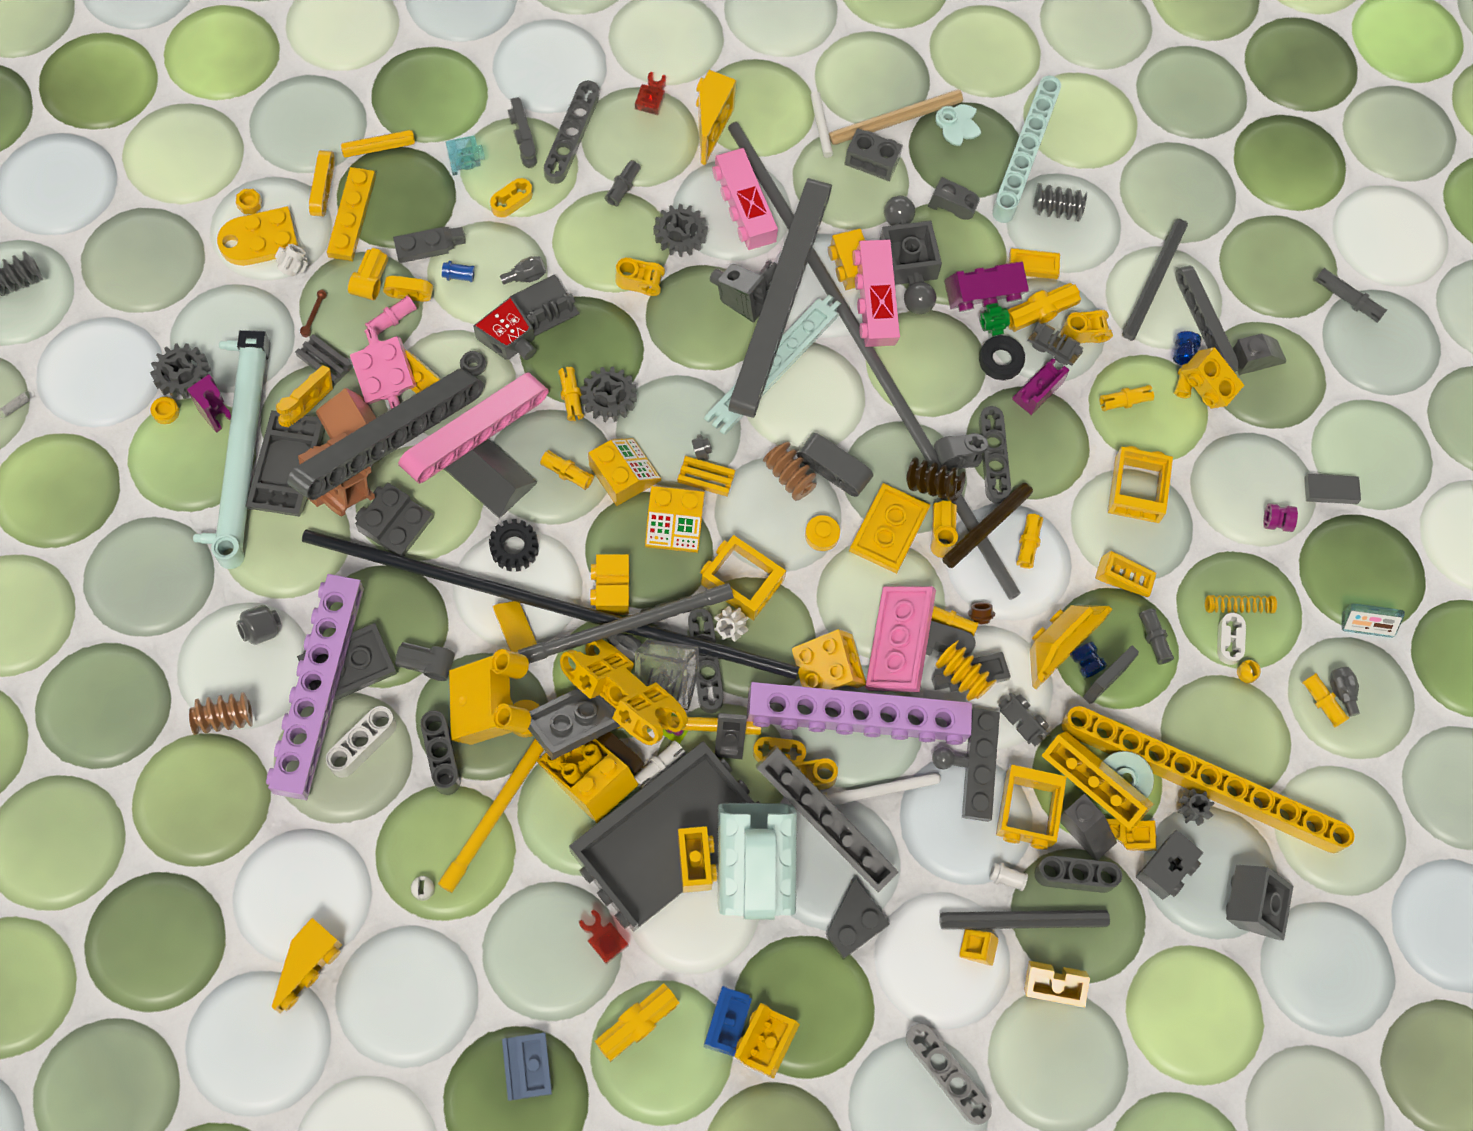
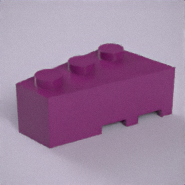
[944,261,1029,312]

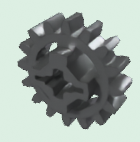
[653,204,708,257]
[150,343,211,399]
[580,366,637,422]

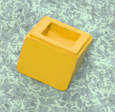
[959,929,999,966]

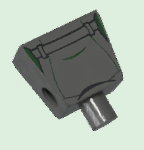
[710,264,767,323]

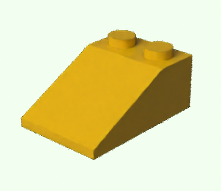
[696,70,736,165]

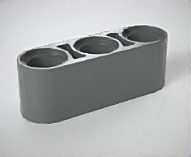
[796,433,873,497]
[420,710,460,795]
[1034,856,1122,893]

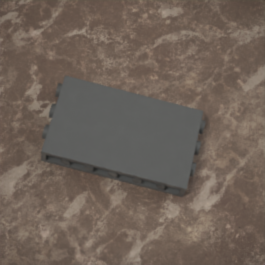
[569,741,760,932]

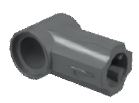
[395,642,455,681]

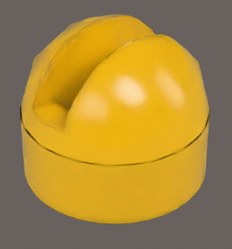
[1237,660,1261,683]

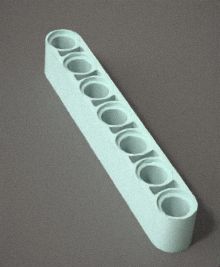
[992,76,1061,223]

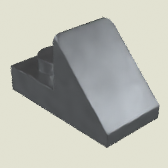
[715,713,747,759]

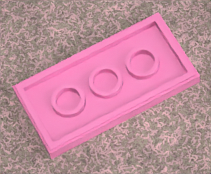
[865,587,936,692]

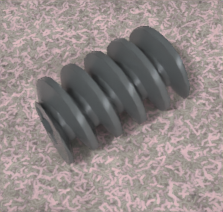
[1033,183,1087,222]
[0,251,43,296]

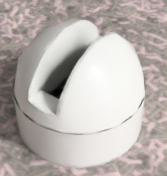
[411,876,435,901]

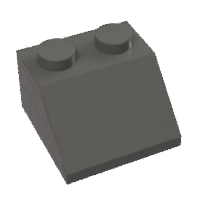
[1226,865,1294,941]

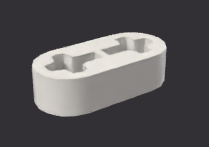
[1217,613,1246,665]

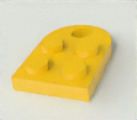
[217,206,298,266]

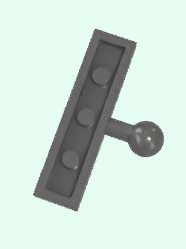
[932,708,1000,822]

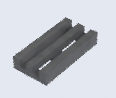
[295,334,353,385]

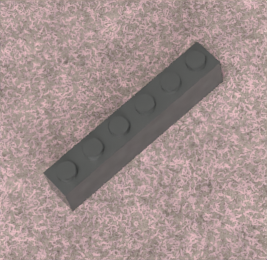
[756,746,899,893]

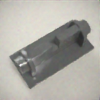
[998,692,1051,747]

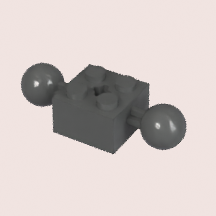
[879,195,942,315]

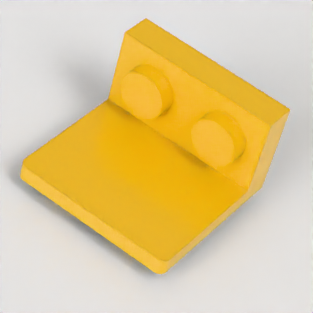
[792,629,866,690]

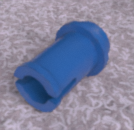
[442,260,475,282]

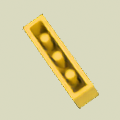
[1041,731,1154,830]

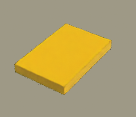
[849,483,931,574]

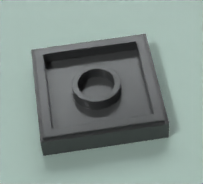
[1083,645,1139,704]

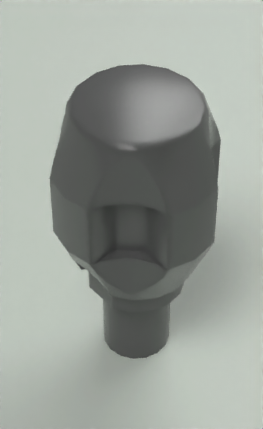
[500,256,546,285]
[605,633,645,664]
[1330,667,1360,717]

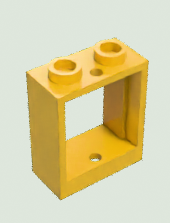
[1108,446,1173,523]
[700,535,786,621]
[996,764,1067,850]

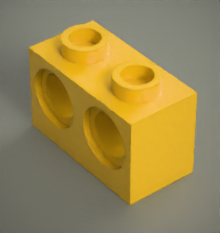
[1181,347,1245,409]

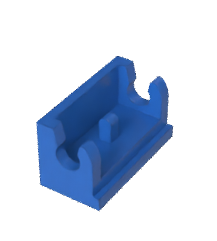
[704,986,752,1057]

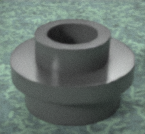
[460,351,486,376]
[692,434,712,460]

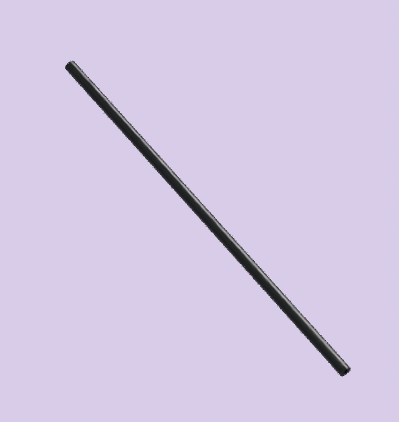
[302,529,800,680]

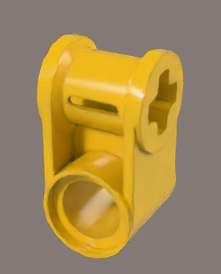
[615,257,665,296]
[1061,310,1113,343]
[793,758,838,790]

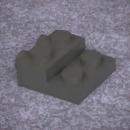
[355,482,434,556]

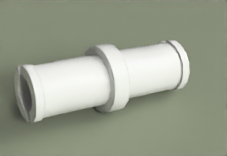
[634,741,686,789]

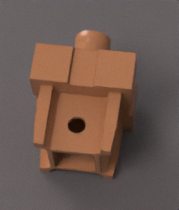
[298,433,375,516]

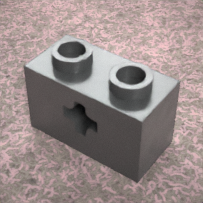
[1136,830,1204,900]

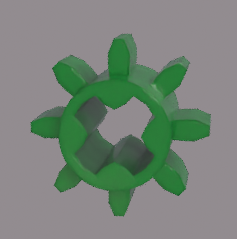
[980,303,1010,336]

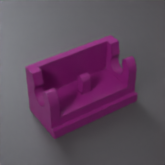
[1012,359,1070,416]
[187,374,231,433]

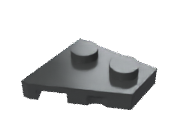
[826,879,890,960]

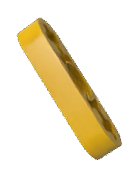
[309,150,335,217]

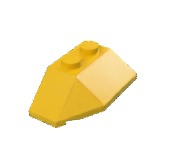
[1030,605,1113,690]

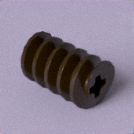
[906,457,966,502]

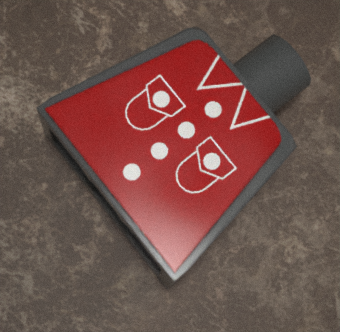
[473,297,536,360]

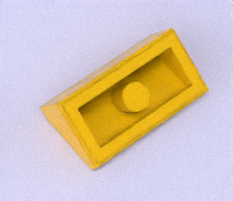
[492,601,537,653]

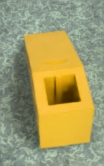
[272,918,342,1014]

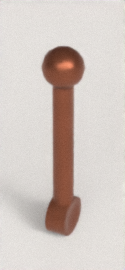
[300,290,327,337]

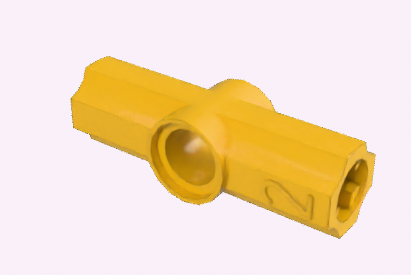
[1008,282,1081,332]
[595,983,680,1062]

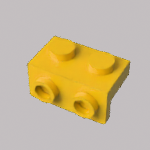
[735,1003,800,1079]

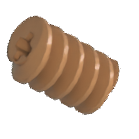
[763,441,817,501]
[189,692,253,735]

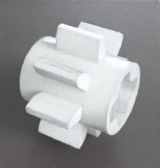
[275,244,308,276]
[714,606,749,642]

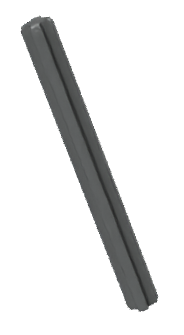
[1122,218,1188,341]
[939,910,1110,930]

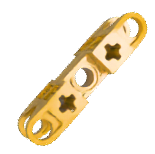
[560,639,688,745]

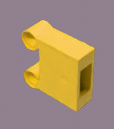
[449,649,531,745]

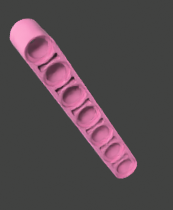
[398,372,549,484]

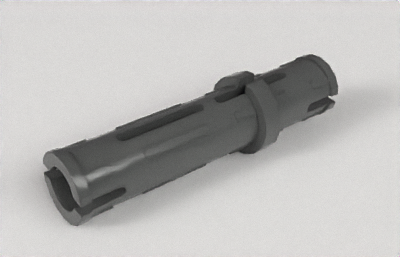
[1315,267,1387,323]

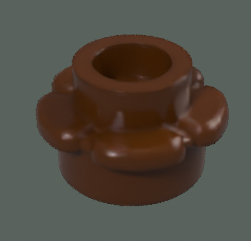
[968,602,995,624]

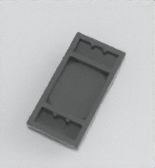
[246,410,324,517]

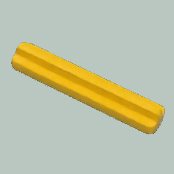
[341,130,415,157]

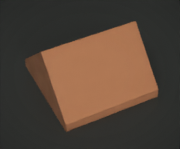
[316,388,376,439]

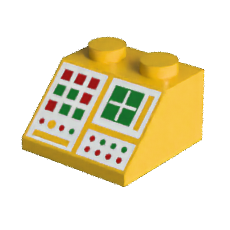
[588,438,661,506]
[645,486,705,553]

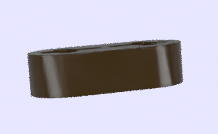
[596,732,645,775]

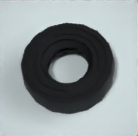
[979,335,1025,381]

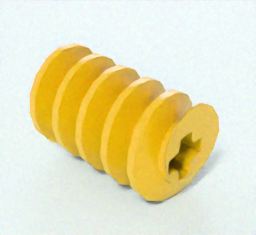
[935,640,997,701]

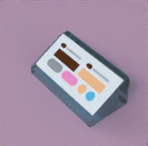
[1342,603,1405,638]

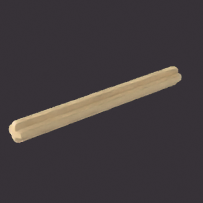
[829,90,963,145]

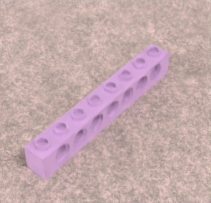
[266,574,364,801]
[747,682,972,745]

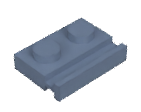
[502,1033,552,1101]

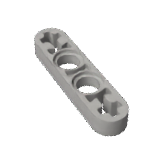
[906,1024,992,1125]

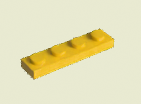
[327,167,376,261]

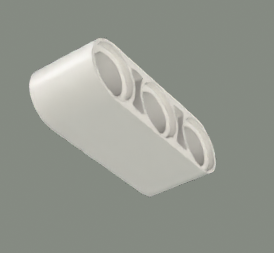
[325,706,397,778]

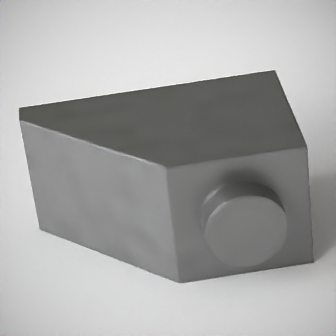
[1233,333,1287,375]
[1060,794,1117,861]

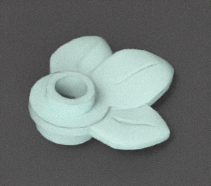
[935,104,981,146]

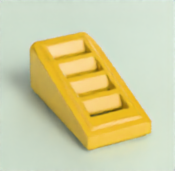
[1095,551,1157,597]

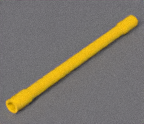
[438,694,564,893]

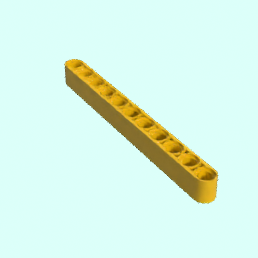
[1061,706,1355,853]

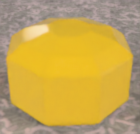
[236,189,262,214]

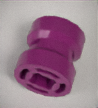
[1263,503,1298,532]

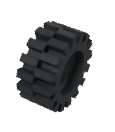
[489,519,539,572]

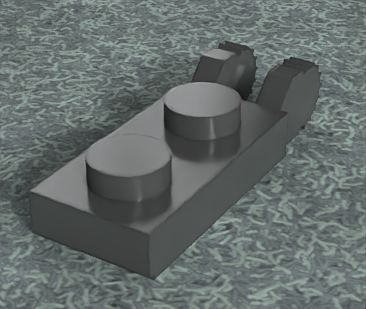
[508,97,537,169]

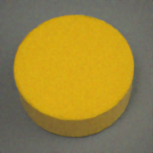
[150,397,179,424]

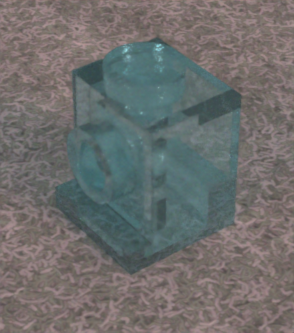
[445,135,485,176]

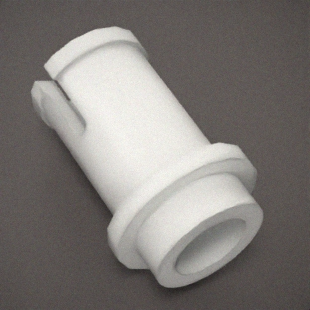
[989,862,1028,891]

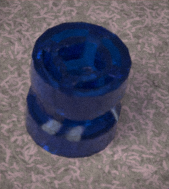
[1173,331,1202,365]
[1070,642,1108,679]

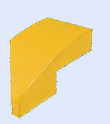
[1106,819,1157,851]

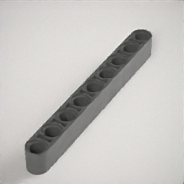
[288,369,484,500]

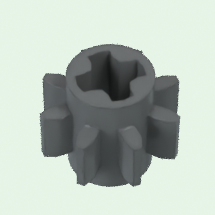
[1177,789,1215,826]

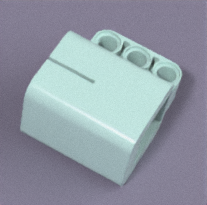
[717,803,797,920]

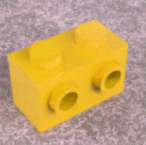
[678,826,717,893]

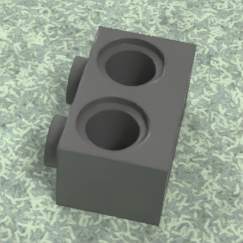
[844,128,903,182]

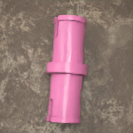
[365,295,417,335]

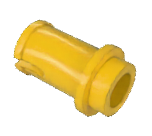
[1174,364,1192,398]

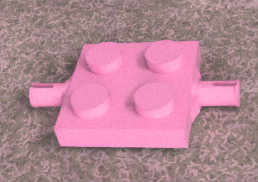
[350,327,416,409]

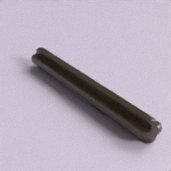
[942,483,1033,568]

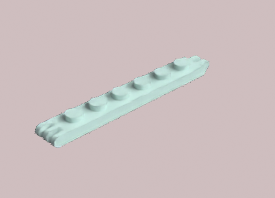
[704,295,841,435]

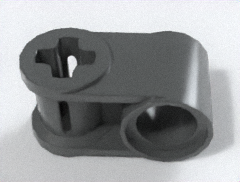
[934,433,988,471]

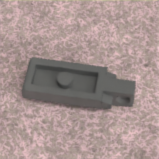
[393,227,466,263]
[932,652,1011,692]

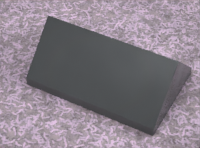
[444,439,537,519]

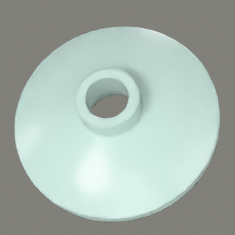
[1103,751,1154,798]

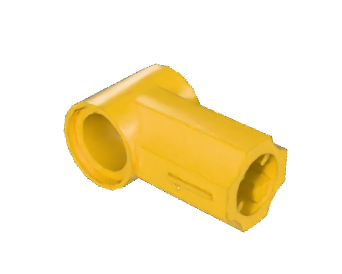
[348,248,389,301]
[930,500,958,558]

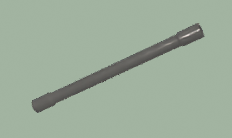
[518,583,734,664]

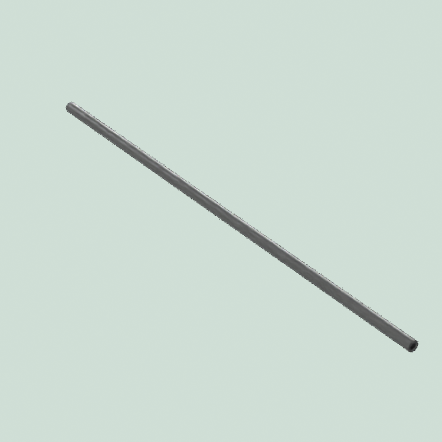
[728,122,1021,600]

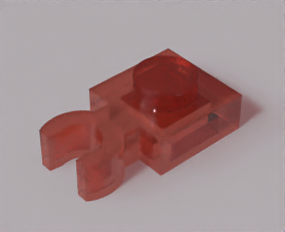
[635,72,666,115]
[579,910,629,965]

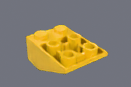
[537,739,639,823]

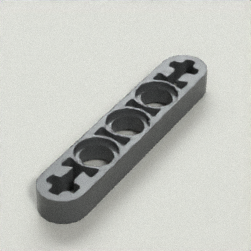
[544,80,599,184]
[1176,265,1238,372]

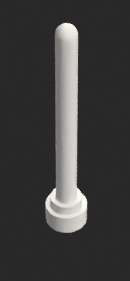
[823,773,941,805]

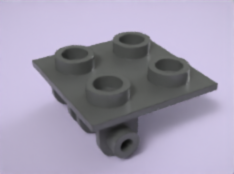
[510,274,579,336]
[1027,322,1083,366]

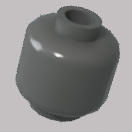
[236,605,281,645]

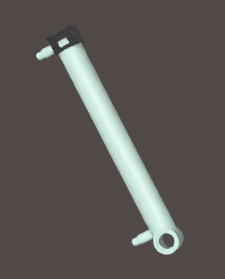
[193,330,271,569]

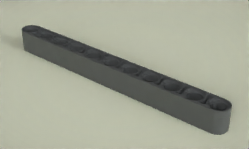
[728,178,832,418]

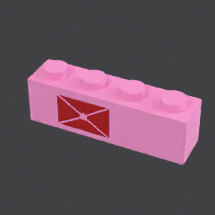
[712,148,778,250]
[853,240,900,347]

